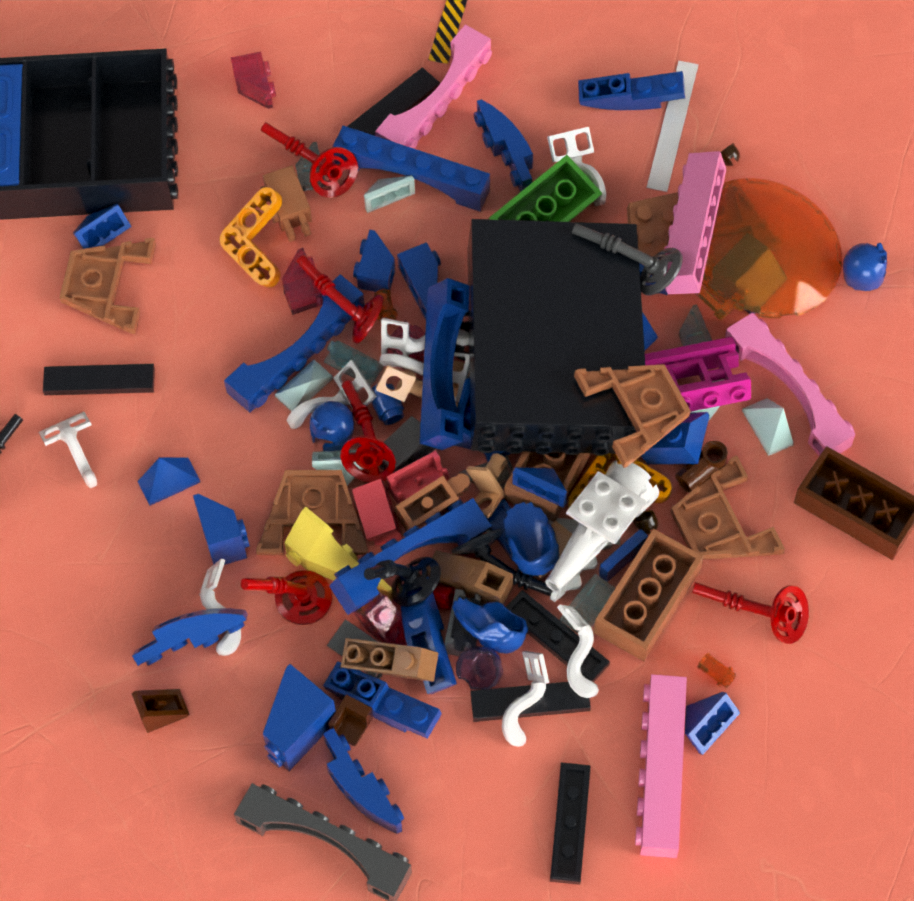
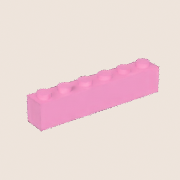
[664,151,726,294]
[635,674,687,858]

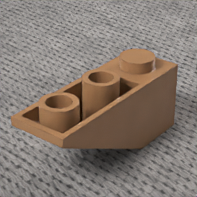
[427,550,513,605]
[341,638,439,682]

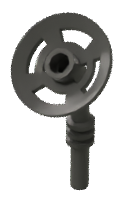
[572,223,683,296]

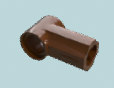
[675,441,728,492]

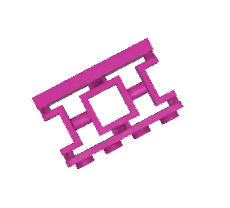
[645,337,751,412]

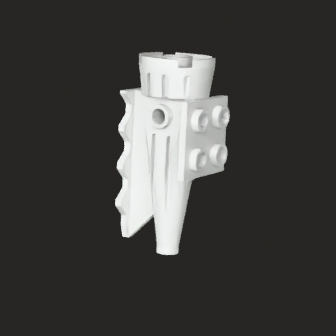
[545,461,659,602]

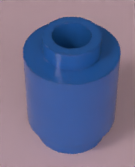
[368,383,404,425]

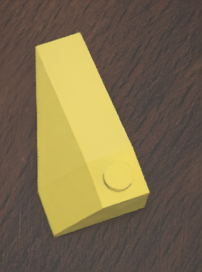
[284,507,393,603]

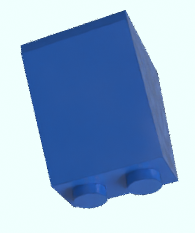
[263,664,336,771]

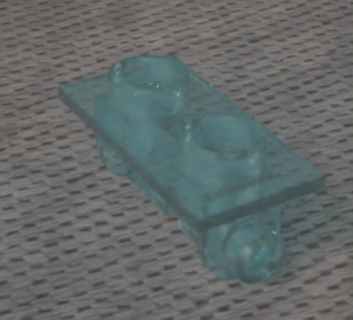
[324,341,384,387]

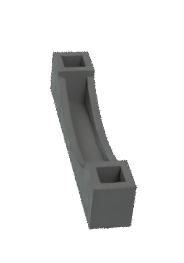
[234,783,412,901]

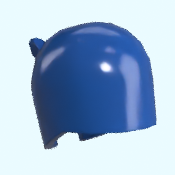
[843,243,887,291]
[310,401,354,451]

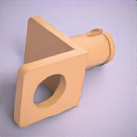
[376,366,423,402]
[466,453,508,518]

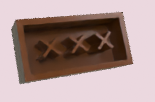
[794,446,914,560]

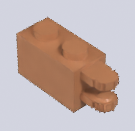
[260,165,312,242]
[394,473,471,531]

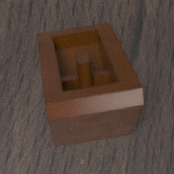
[132,689,190,733]

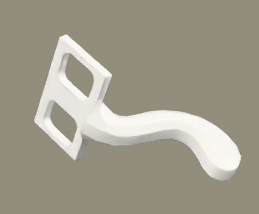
[547,127,606,206]
[381,318,469,357]
[379,352,469,403]
[286,360,377,429]
[39,412,97,488]
[199,559,241,656]
[557,604,599,698]
[501,651,549,747]

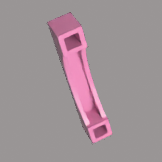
[375,25,492,149]
[725,313,855,456]

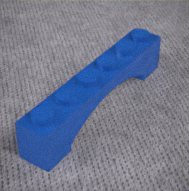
[333,126,490,212]
[224,274,365,413]
[420,278,470,450]
[329,498,492,615]

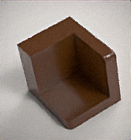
[328,694,373,746]

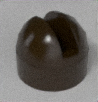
[720,143,740,166]
[633,510,658,535]

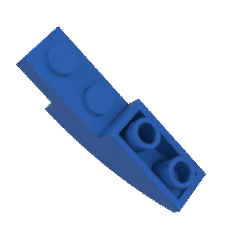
[578,71,686,110]
[474,99,533,192]
[401,578,457,694]
[132,608,248,666]
[323,661,442,739]
[323,728,404,834]

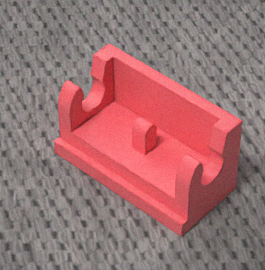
[387,450,449,505]
[352,479,403,545]

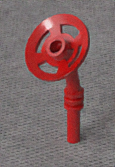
[260,122,358,198]
[297,255,384,344]
[340,380,396,483]
[240,570,332,625]
[692,582,809,644]

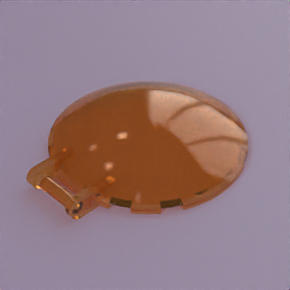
[694,178,842,321]

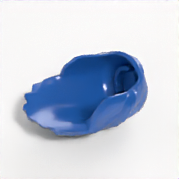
[503,502,560,576]
[453,597,529,654]

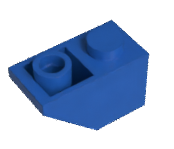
[353,230,396,294]

